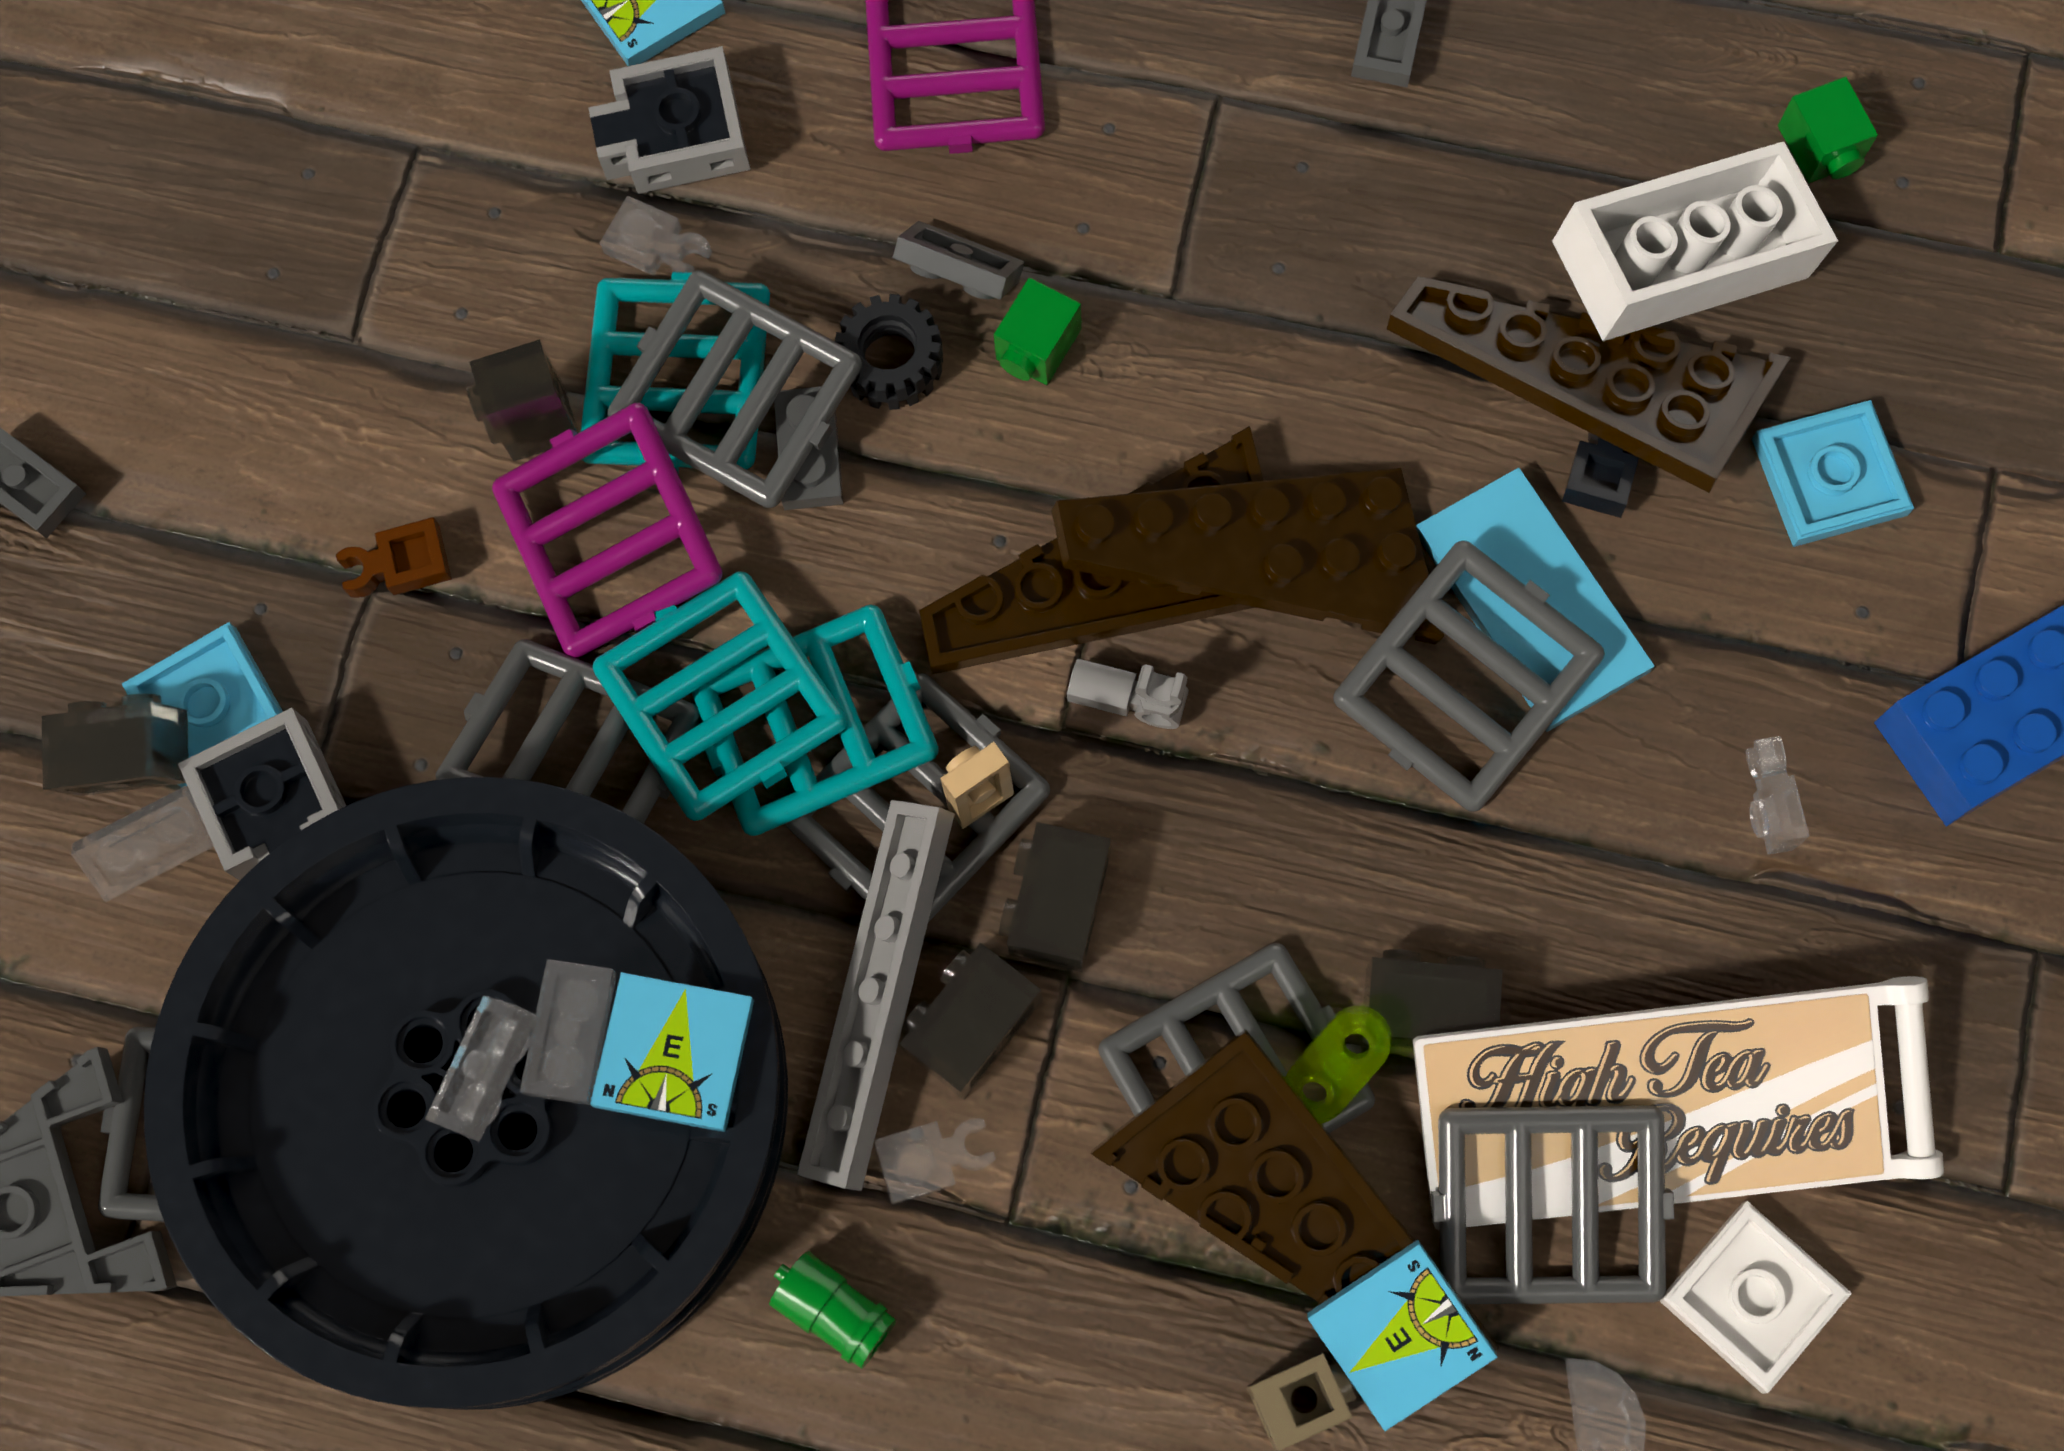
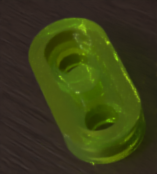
[1285,1006,1392,1123]

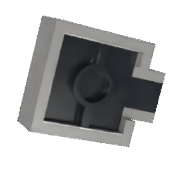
[588,46,750,194]
[178,707,346,881]

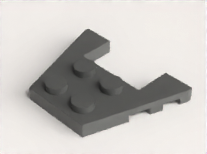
[0,1047,177,1296]

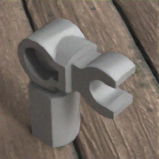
[1067,658,1189,729]

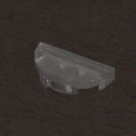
[1565,1358,1646,1451]

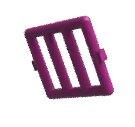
[865,0,1045,154]
[492,403,723,658]

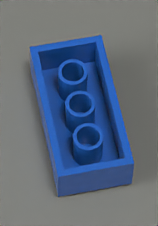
[1874,605,2064,827]

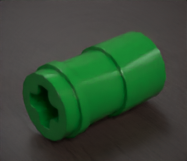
[769,1251,896,1369]

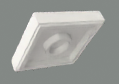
[1660,1201,1852,1394]

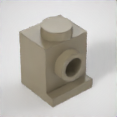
[1246,1353,1356,1451]

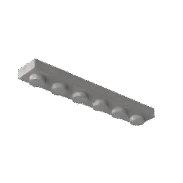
[797,800,955,1192]

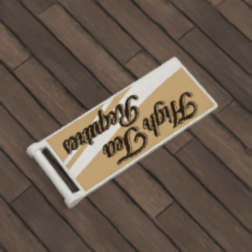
[1413,976,1944,1230]

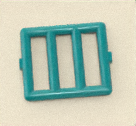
[581,272,770,475]
[592,571,847,821]
[692,604,939,836]

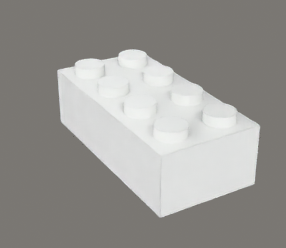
[1552,141,1838,341]

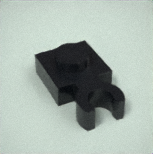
[1562,433,1639,518]

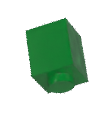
[1778,76,1878,184]
[993,277,1082,386]

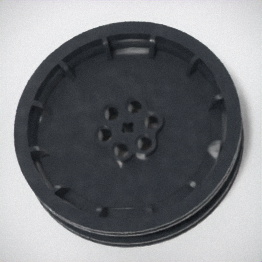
[144,777,788,1410]

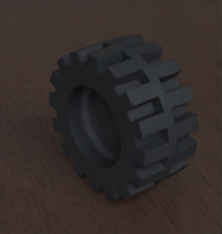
[835,294,944,410]

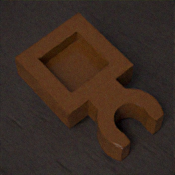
[336,517,452,598]

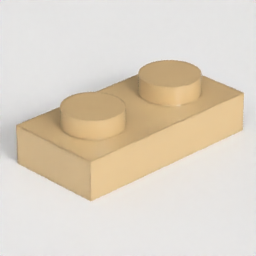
[940,742,1014,829]

